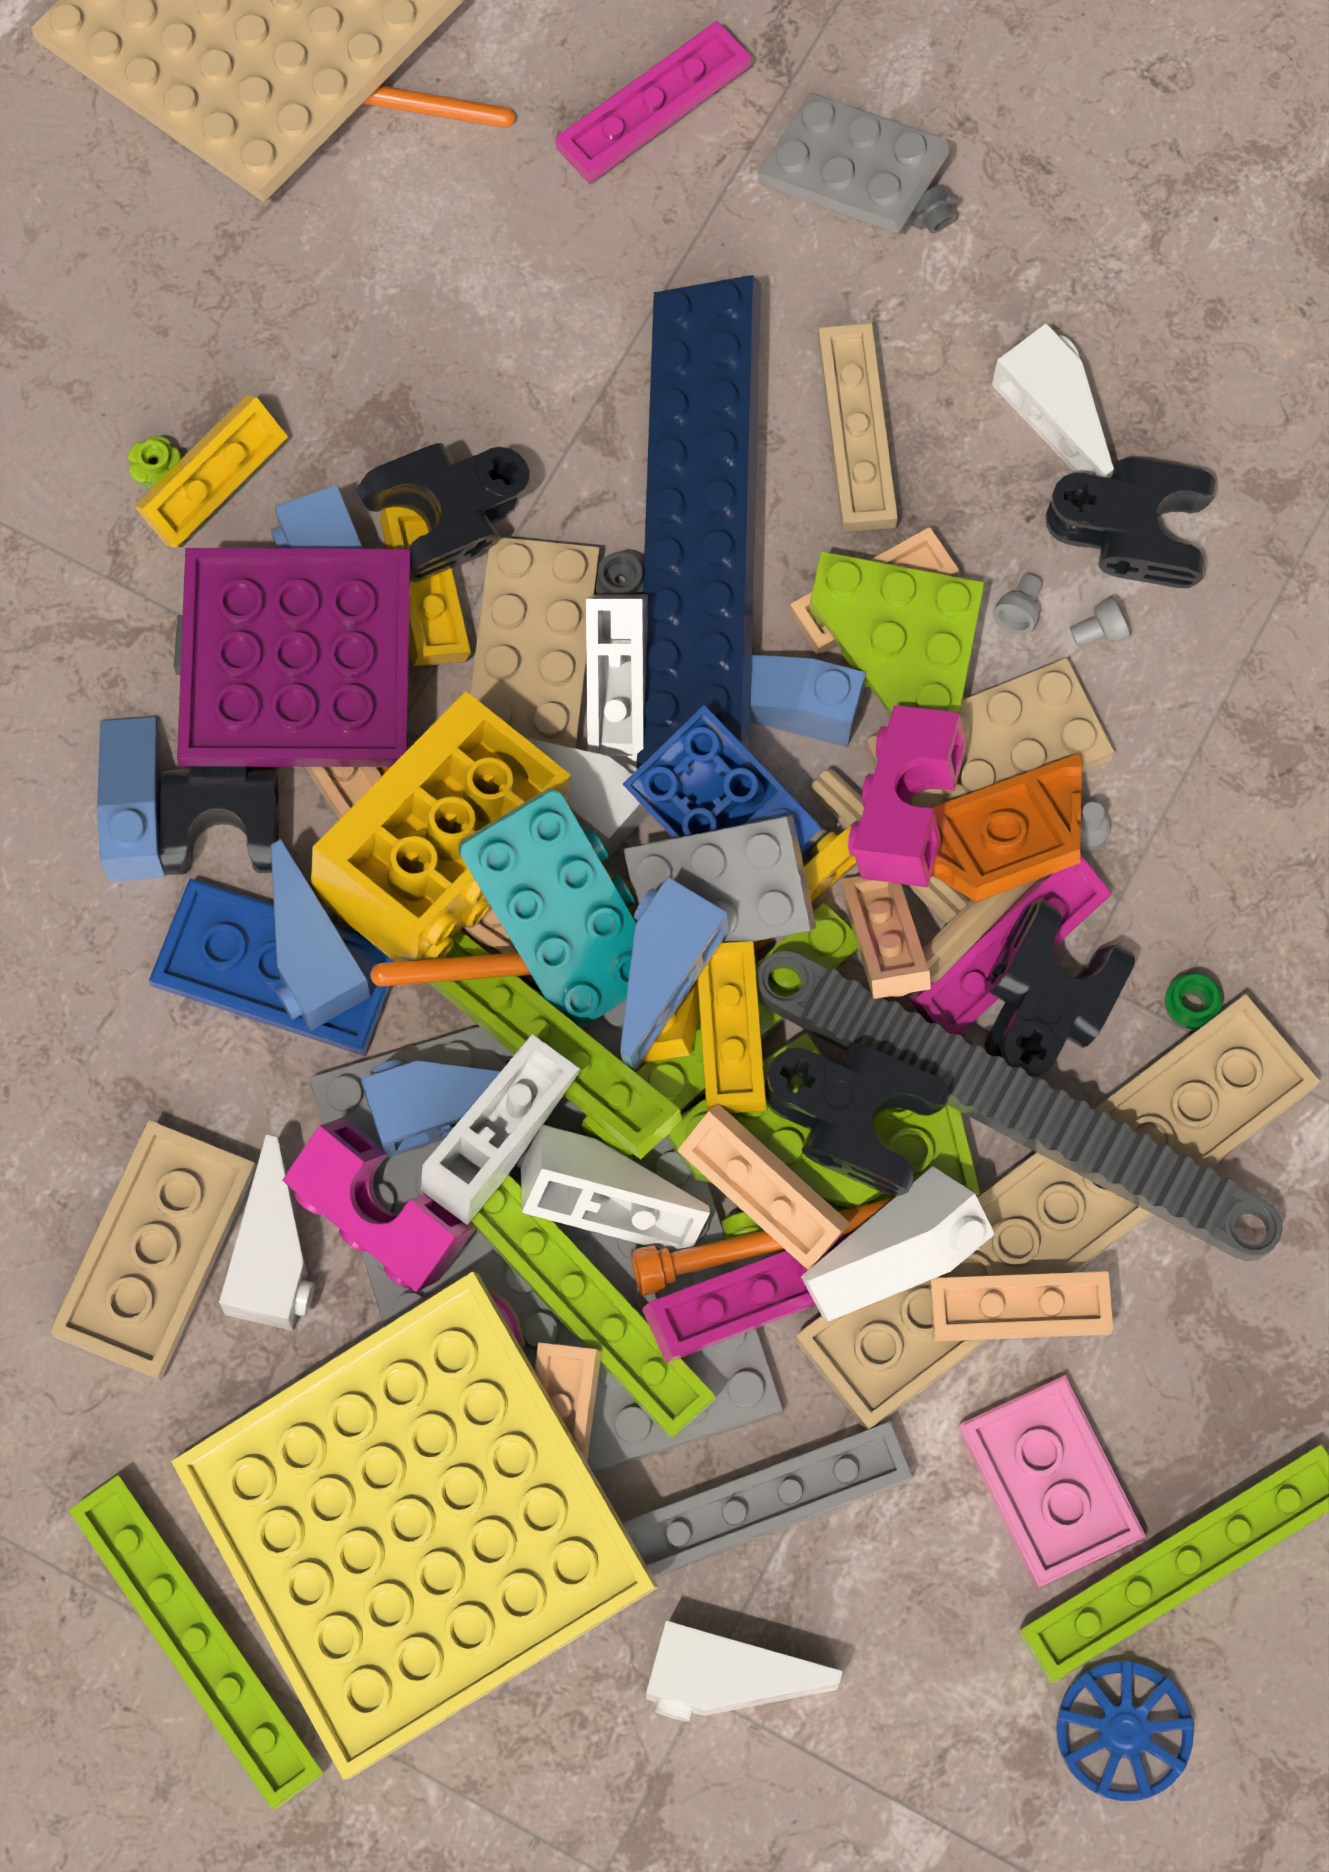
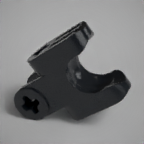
[356,443,530,582]
[1045,458,1216,588]
[160,766,279,875]
[984,897,1135,1076]
[764,1044,950,1196]

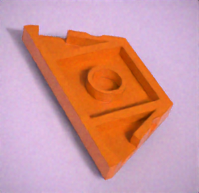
[931,753,1082,902]

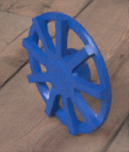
[1056,1661,1194,1801]

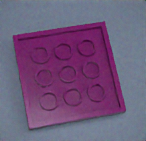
[177,548,411,767]

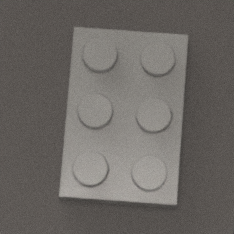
[758,93,949,234]
[624,814,816,943]

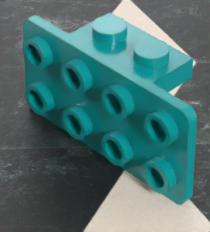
[458,788,636,1028]

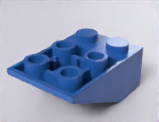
[622,705,829,858]

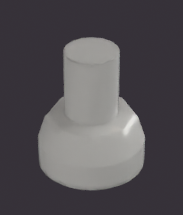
[993,574,1042,634]
[1070,596,1130,647]
[1081,802,1110,851]

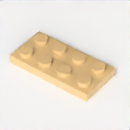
[470,537,600,749]
[864,658,1115,808]
[50,1120,257,1381]

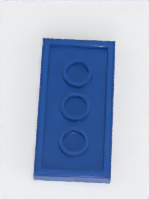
[149,878,394,1056]

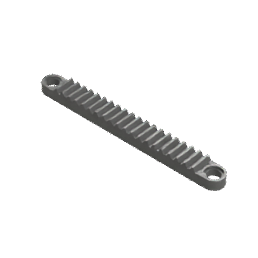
[756,951,1283,1261]

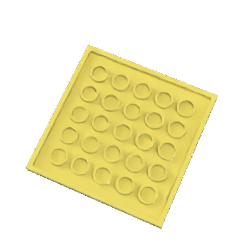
[171,1271,659,1780]

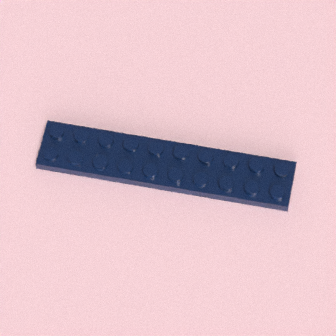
[637,275,761,783]

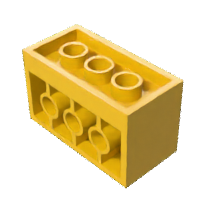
[311,691,571,962]

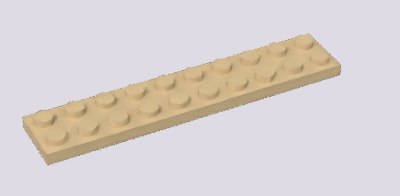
[795,994,1321,1431]

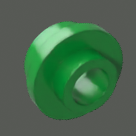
[1164,973,1223,1030]

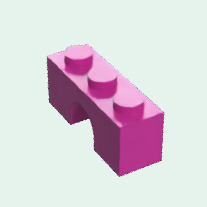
[848,705,967,887]
[282,1117,477,1292]

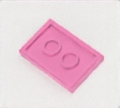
[958,1376,1146,1590]

